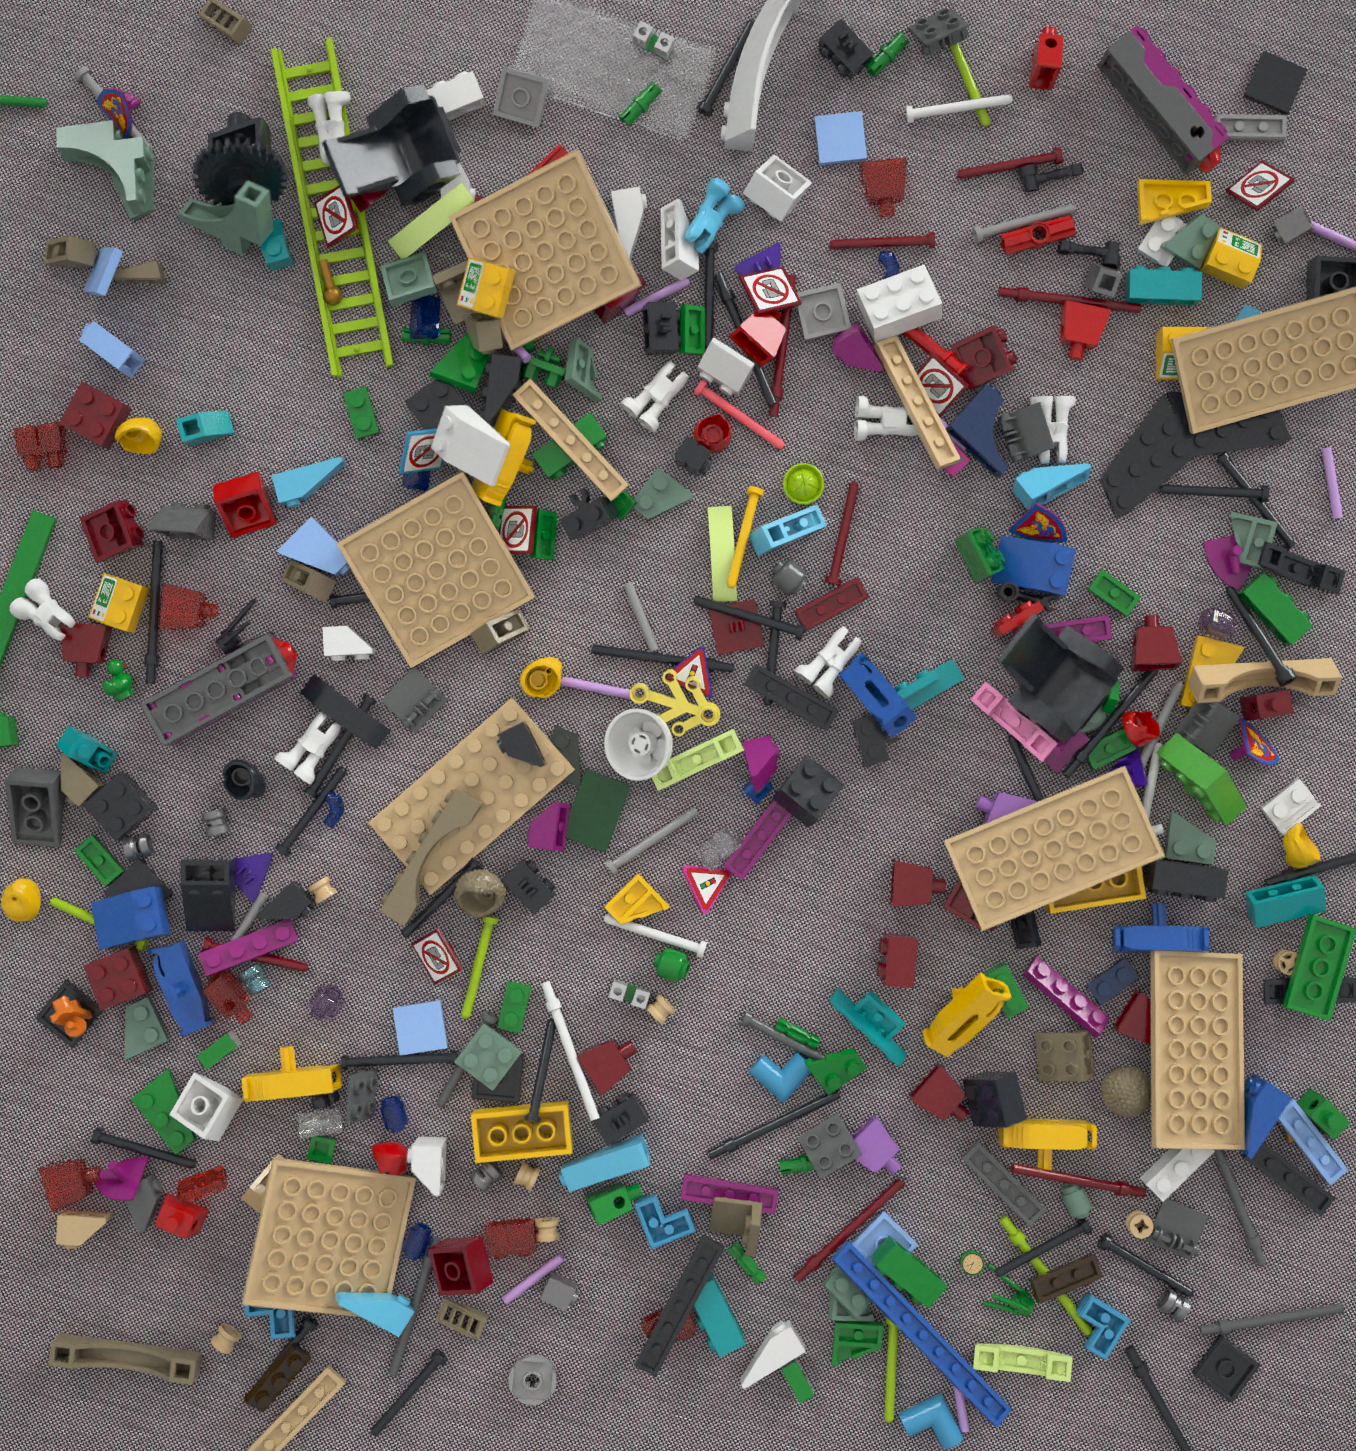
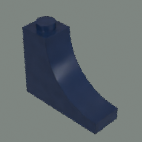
[945,383,1009,478]

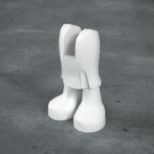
[307,91,351,165]
[620,361,689,433]
[854,396,919,441]
[1030,396,1076,464]
[10,579,75,641]
[794,626,862,699]
[274,711,342,785]

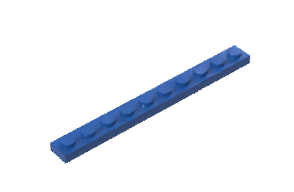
[831,1241,1012,1428]

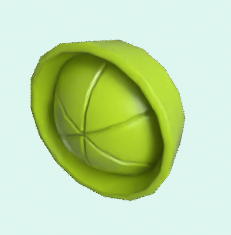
[783,463,824,504]

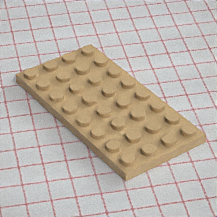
[1170,287,1356,434]
[368,697,575,895]
[944,766,1165,931]
[1150,950,1245,1150]

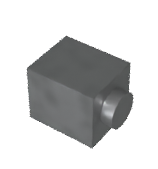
[1273,207,1315,244]
[1084,262,1123,297]
[540,1271,579,1312]

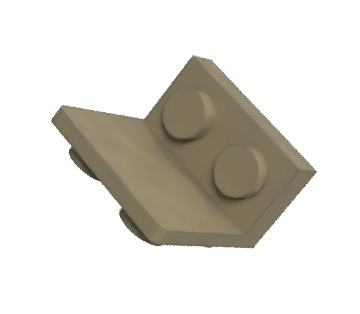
[432,260,477,325]
[1035,1029,1095,1082]
[710,1197,762,1257]

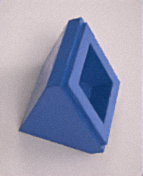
[742,781,773,804]

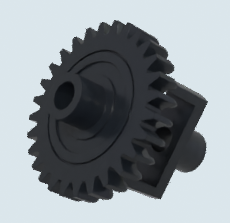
[193,112,287,206]

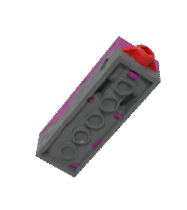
[1097,25,1229,175]
[140,633,298,746]

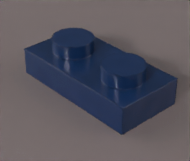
[1086,957,1140,1005]

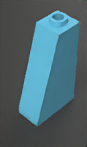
[558,1134,651,1192]

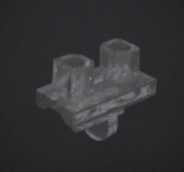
[697,827,743,870]
[297,1108,344,1139]

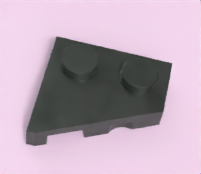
[550,725,581,787]

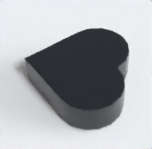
[310,1089,340,1110]

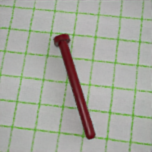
[957,147,1063,179]
[829,231,935,249]
[824,482,859,586]
[202,937,309,972]

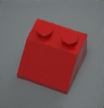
[213,471,277,538]

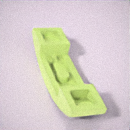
[388,182,475,259]
[708,506,737,602]
[652,729,744,791]
[973,1343,1073,1382]

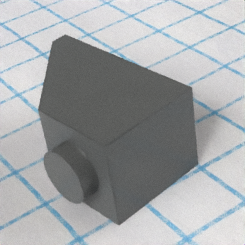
[125,1173,163,1234]

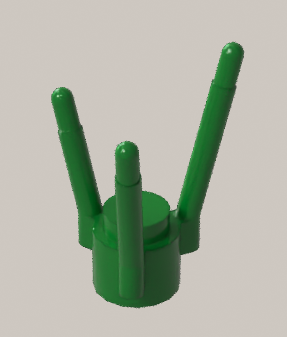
[982,1264,1034,1317]

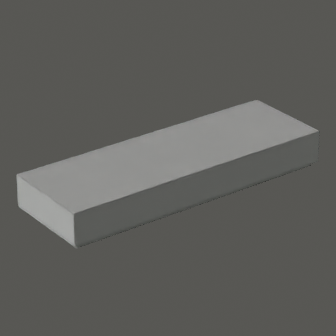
[1214,114,1287,141]

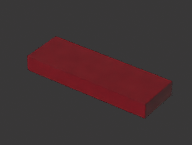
[794,577,869,632]

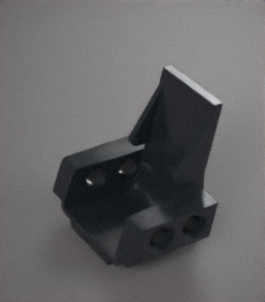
[322,84,461,206]
[997,614,1124,745]

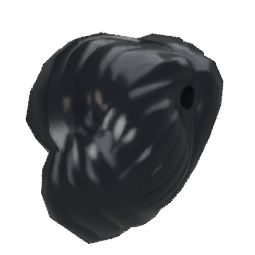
[223,759,266,800]

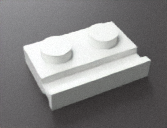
[1136,216,1187,267]
[1260,779,1321,836]

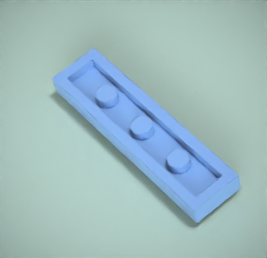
[1278,1098,1348,1186]

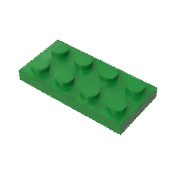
[1282,914,1356,1021]

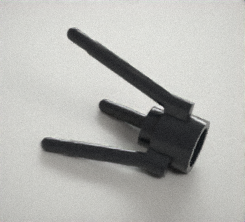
[216,599,274,655]

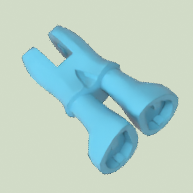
[684,178,745,253]

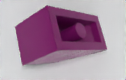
[832,323,883,372]
[742,735,780,792]
[527,802,570,851]

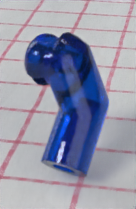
[878,251,900,280]
[323,792,345,829]

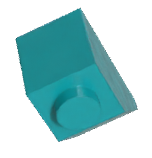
[261,218,295,271]

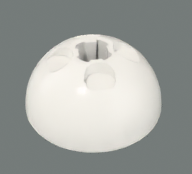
[604,709,673,781]

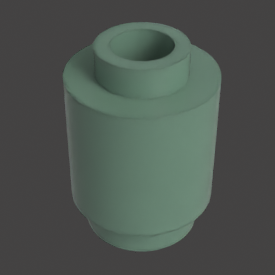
[1061,1183,1093,1219]

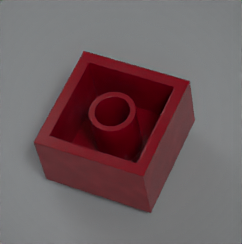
[59,381,132,450]
[876,933,918,988]
[83,945,153,1011]
[428,1236,494,1296]

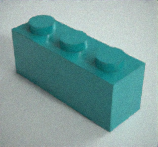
[1124,266,1202,306]
[1245,875,1326,928]
[693,1273,746,1357]

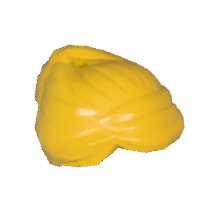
[115,418,162,454]
[520,657,563,699]
[1283,823,1320,869]
[1,878,41,922]

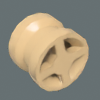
[307,876,337,904]
[1273,949,1297,975]
[646,994,676,1024]
[513,1161,541,1191]
[1125,1210,1153,1238]
[535,1217,560,1242]
[210,1323,242,1354]

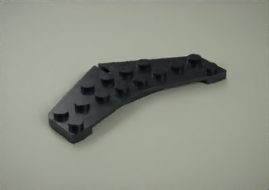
[1100,391,1292,518]

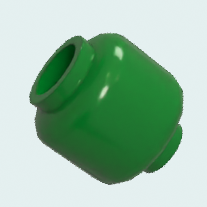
[653,948,691,983]

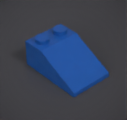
[991,536,1076,598]
[91,886,171,950]
[1239,1074,1292,1159]

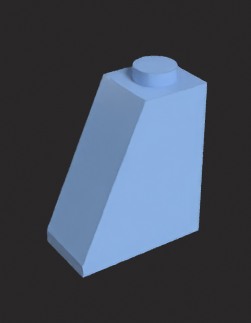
[79,321,145,379]
[277,517,351,577]

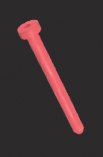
[693,379,785,450]

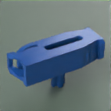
[839,653,917,737]
[1112,903,1210,953]
[147,940,216,1037]

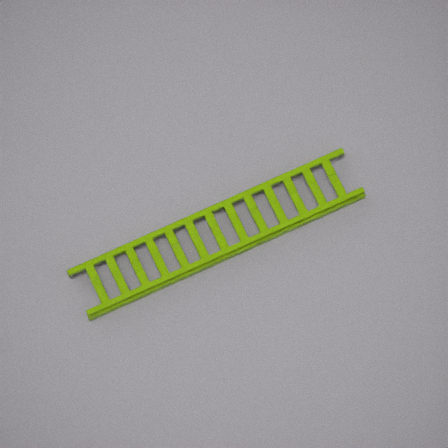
[271,37,394,378]

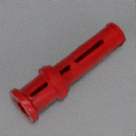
[904,327,969,378]

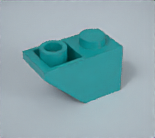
[176,410,235,447]
[56,725,118,774]

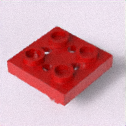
[991,600,1044,638]

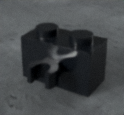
[818,19,873,81]
[642,302,681,355]
[560,489,620,540]
[851,715,900,767]
[501,859,556,915]
[592,1092,649,1146]

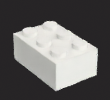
[857,265,942,343]

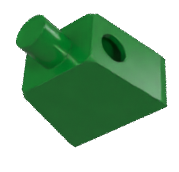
[1297,1088,1351,1140]
[584,1182,643,1225]

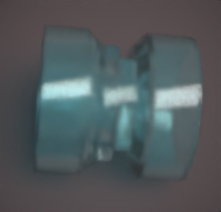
[238,963,271,996]

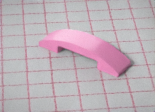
[970,682,1058,762]

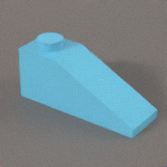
[271,457,346,508]
[1013,463,1091,510]
[749,505,827,556]
[334,1292,415,1337]

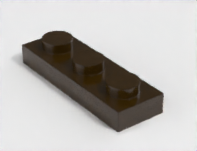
[1028,1253,1103,1304]
[244,1344,312,1412]

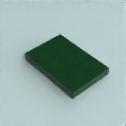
[566,769,631,853]

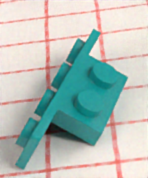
[879,659,964,725]
[829,988,907,1066]

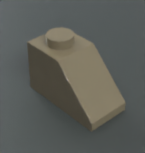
[44,235,97,269]
[463,312,503,354]
[280,559,337,603]
[471,608,530,655]
[60,753,105,807]

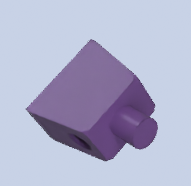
[975,792,1037,824]
[852,1114,902,1175]

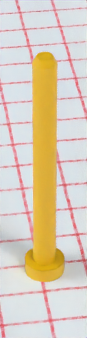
[726,486,764,589]

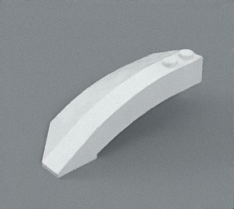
[721,0,800,152]

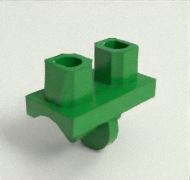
[523,346,566,389]

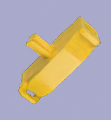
[472,409,536,506]
[922,973,1012,1057]
[242,1046,342,1102]
[998,1118,1097,1170]

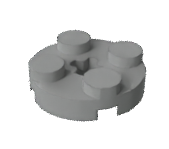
[508,1354,557,1405]

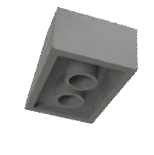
[148,502,216,541]
[5,767,65,847]

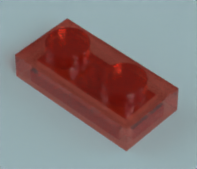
[177,1165,227,1204]

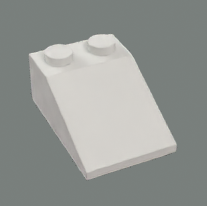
[431,405,511,486]

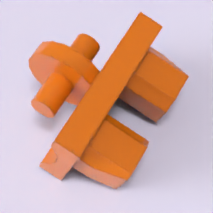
[50,996,93,1037]

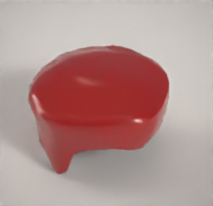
[693,414,732,453]
[1122,711,1160,747]
[372,1142,408,1176]

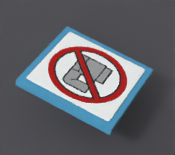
[399,428,444,474]

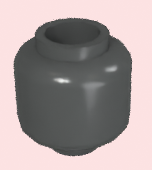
[771,559,807,595]

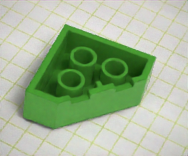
[1156,733,1247,826]

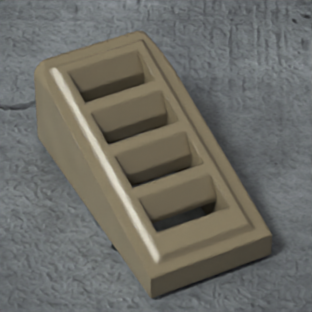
[198,0,253,45]
[112,260,167,284]
[435,1297,489,1341]

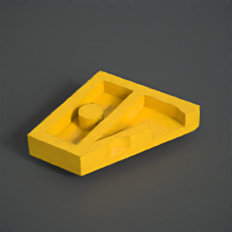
[603,873,670,924]

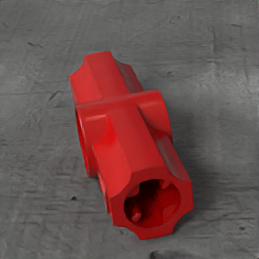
[1000,215,1076,256]

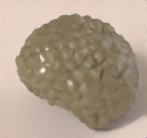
[454,869,506,918]
[1101,1066,1151,1118]

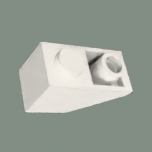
[322,626,376,661]

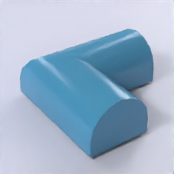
[748,1052,811,1104]
[633,1194,696,1250]
[1076,1293,1131,1361]
[244,1305,296,1340]
[898,1392,963,1449]

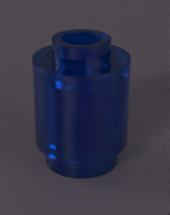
[380,1095,409,1133]
[401,1222,433,1261]

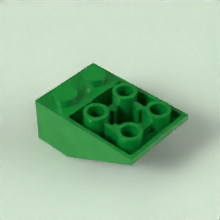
[954,526,1006,583]

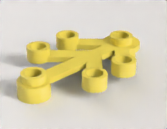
[630,669,721,736]

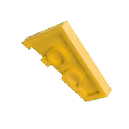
[1137,179,1212,225]
[1179,635,1245,708]

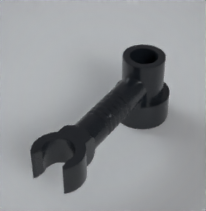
[1017,163,1084,193]
[1057,240,1121,270]
[996,582,1059,611]

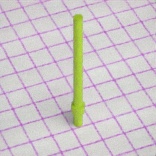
[999,1215,1093,1336]

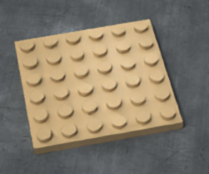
[449,149,642,351]
[336,471,535,668]
[241,1157,416,1317]

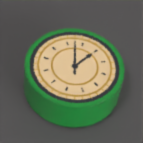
[960,1250,985,1276]

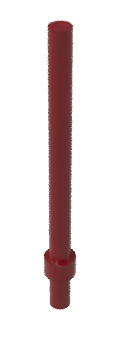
[768,274,796,417]
[998,287,1141,313]
[1010,1163,1146,1197]
[793,1178,905,1283]

